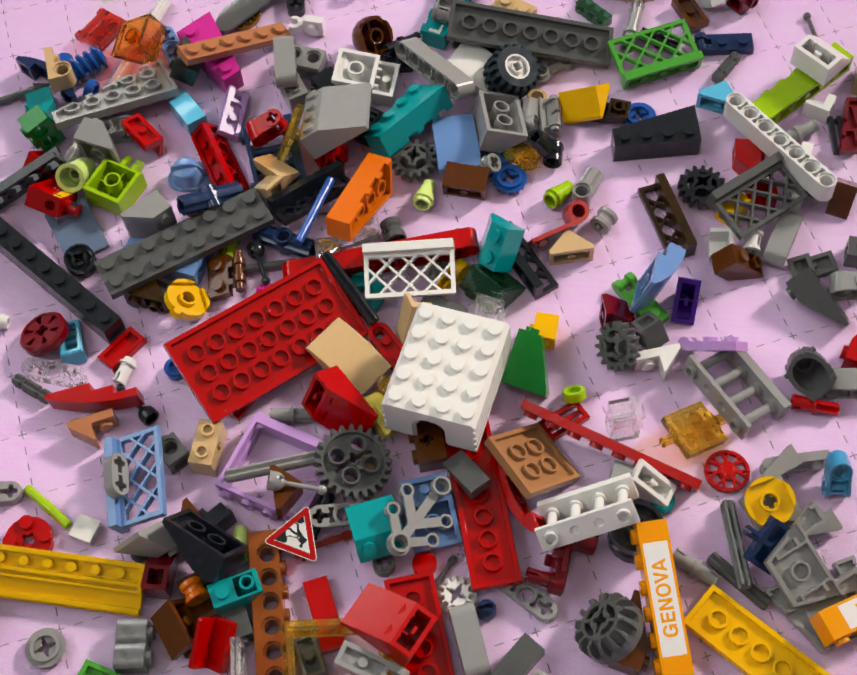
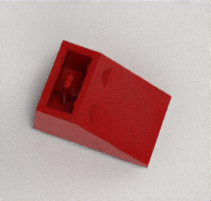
[301,366,378,448]
[340,583,438,668]

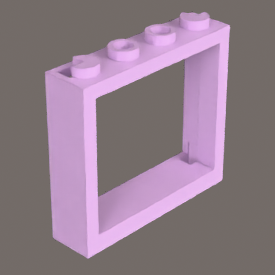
[215,412,341,524]

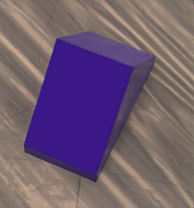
[671,277,702,325]

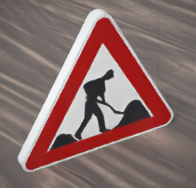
[265,507,317,562]

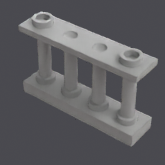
[683,334,792,440]

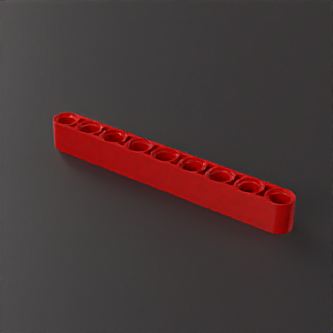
[282,227,480,278]

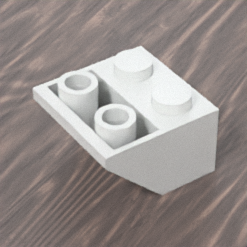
[790,34,851,86]

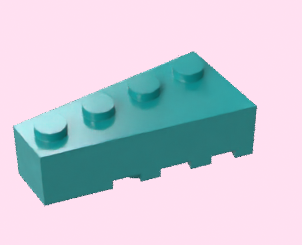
[364,84,453,157]

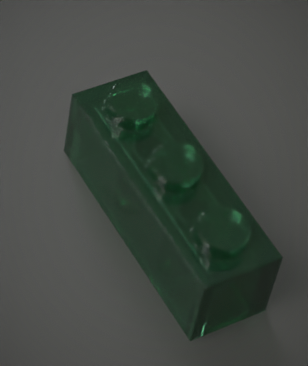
[575,0,612,27]

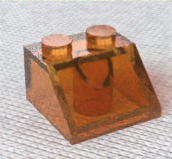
[111,13,166,65]

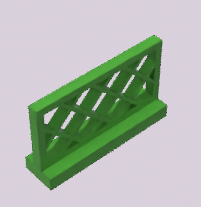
[607,18,704,90]

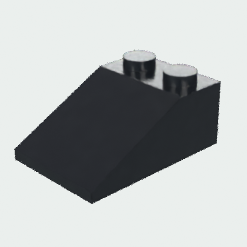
[162,508,249,584]

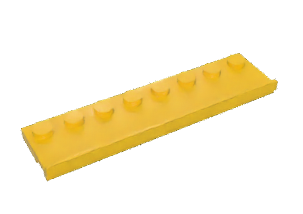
[0,544,145,617]

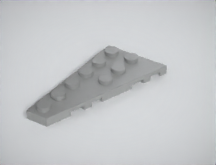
[51,58,179,130]

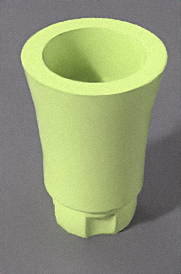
[55,157,96,193]

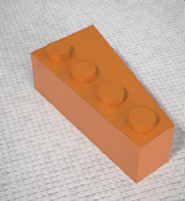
[325,152,393,242]

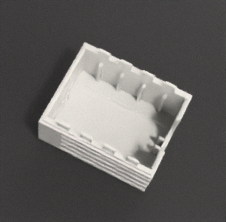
[381,302,511,452]

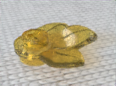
[503,142,542,171]

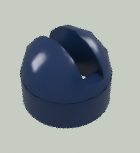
[476,599,496,621]

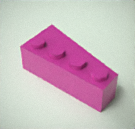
[177,11,244,94]

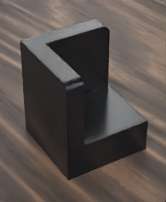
[199,502,237,531]

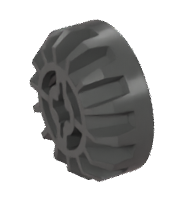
[574,592,644,664]

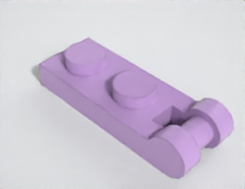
[216,85,249,141]
[678,337,748,352]

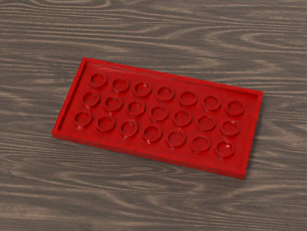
[163,257,369,424]

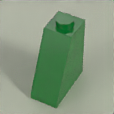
[501,326,549,398]

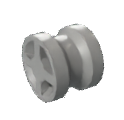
[590,206,618,234]

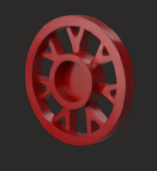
[704,450,750,493]

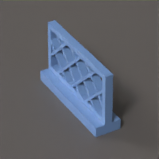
[104,425,167,534]

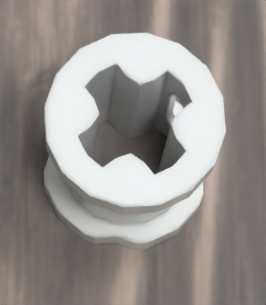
[742,229,764,257]

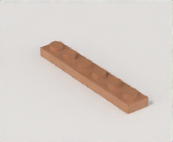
[176,22,291,66]

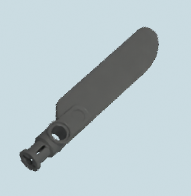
[216,0,273,34]

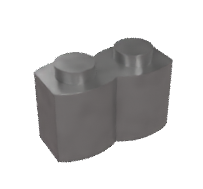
[113,618,156,674]

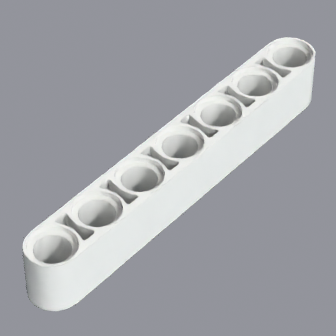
[723,92,837,202]

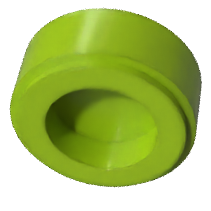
[562,385,587,404]

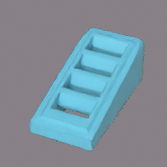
[60,319,87,367]

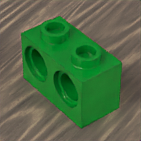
[17,104,66,152]

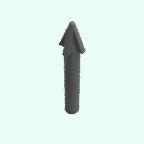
[0,83,50,106]
[232,258,295,276]

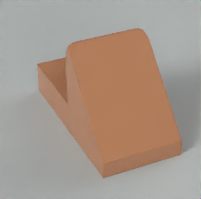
[66,408,119,449]

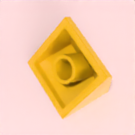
[558,83,610,125]

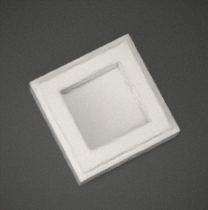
[68,514,103,546]

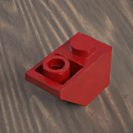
[732,138,765,175]

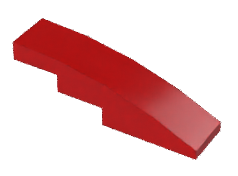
[44,383,145,412]

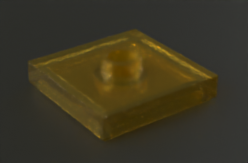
[277,103,305,162]

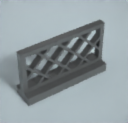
[705,151,809,240]

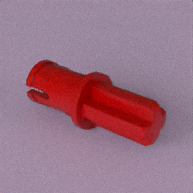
[790,394,840,416]

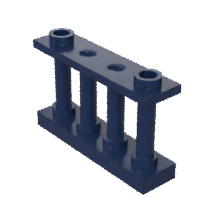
[239,113,306,200]

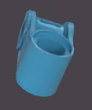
[821,450,853,497]

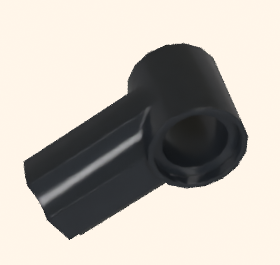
[527,128,564,169]

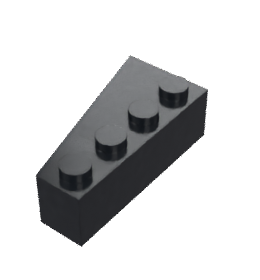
[610,105,702,162]

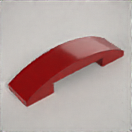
[499,464,547,534]

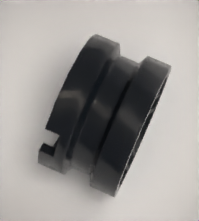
[64,244,97,279]

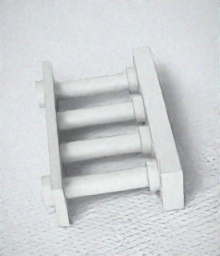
[534,472,640,552]

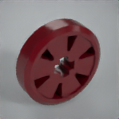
[20,312,69,357]

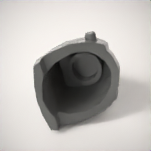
[784,346,837,402]

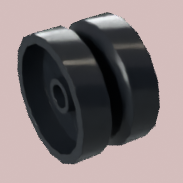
[607,500,663,564]

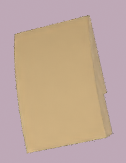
[305,317,391,395]

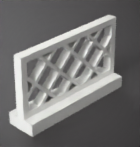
[362,238,457,300]

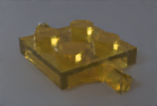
[659,401,728,460]

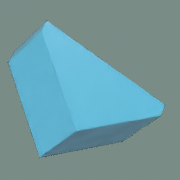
[696,80,733,114]

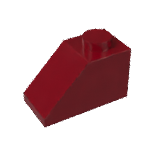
[599,293,635,333]

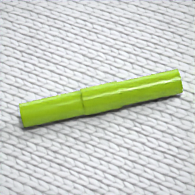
[23,485,72,530]

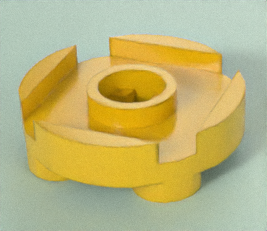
[164,279,210,321]
[743,476,796,526]

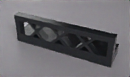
[0,146,66,210]
[267,160,351,227]
[509,221,558,300]

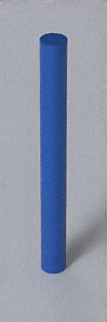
[294,177,335,246]

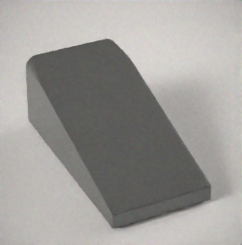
[442,450,491,500]
[292,631,330,675]

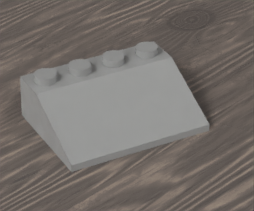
[299,83,372,159]

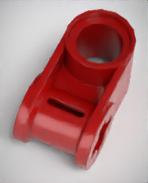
[245,109,289,147]

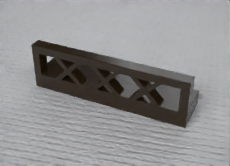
[638,173,697,258]

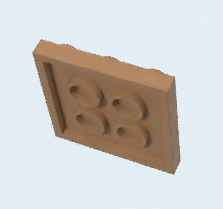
[484,423,580,500]

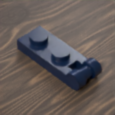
[694,32,754,56]

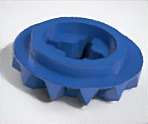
[623,102,656,125]
[492,164,527,195]

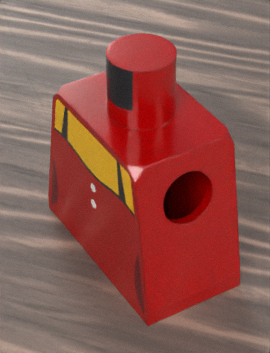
[24,178,82,218]

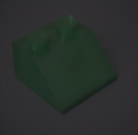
[459,264,526,314]

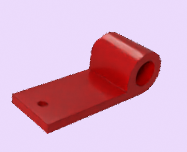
[528,200,590,249]

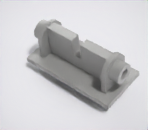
[539,94,562,140]

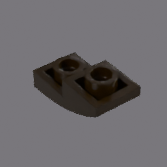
[591,98,631,123]

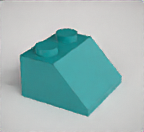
[477,213,525,272]
[345,494,403,563]

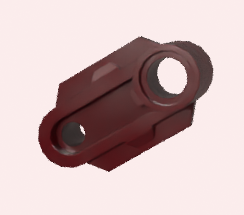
[524,535,599,597]

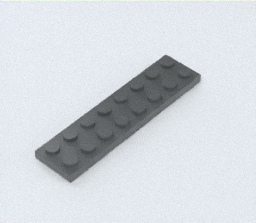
[446,0,614,69]
[94,187,275,300]

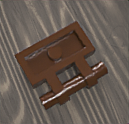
[207,250,246,302]

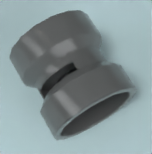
[380,216,407,242]

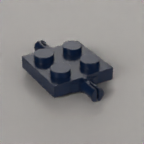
[742,515,790,575]

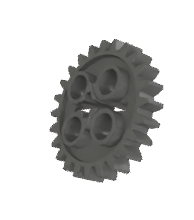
[313,424,393,502]

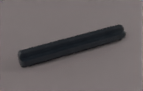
[320,251,379,326]

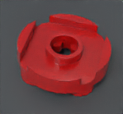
[2,515,54,551]

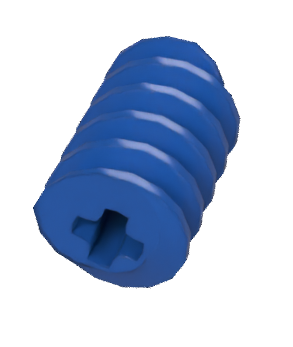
[68,45,108,84]

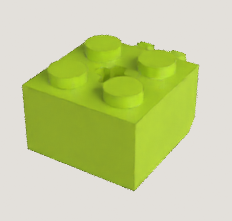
[82,155,147,216]

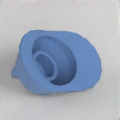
[168,158,212,191]

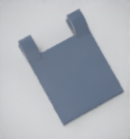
[44,197,110,262]

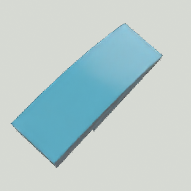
[164,88,208,135]

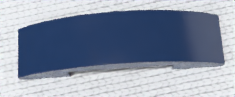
[15,56,79,104]

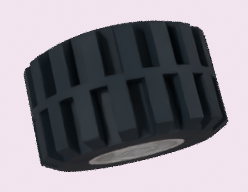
[483,43,541,100]

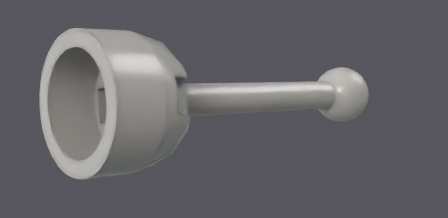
[266,470,327,495]

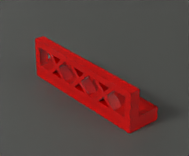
[190,122,250,192]

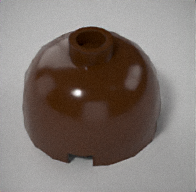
[352,15,393,56]

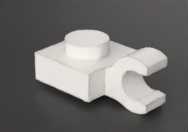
[289,15,326,37]

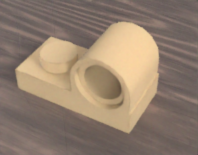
[44,46,77,93]

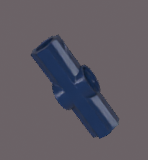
[176,181,244,216]
[252,226,319,258]

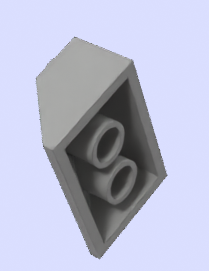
[471,90,528,153]

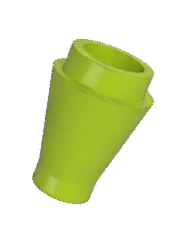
[543,180,574,209]

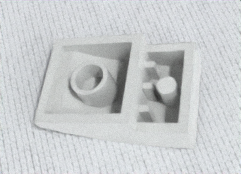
[448,43,493,97]
[331,48,400,107]

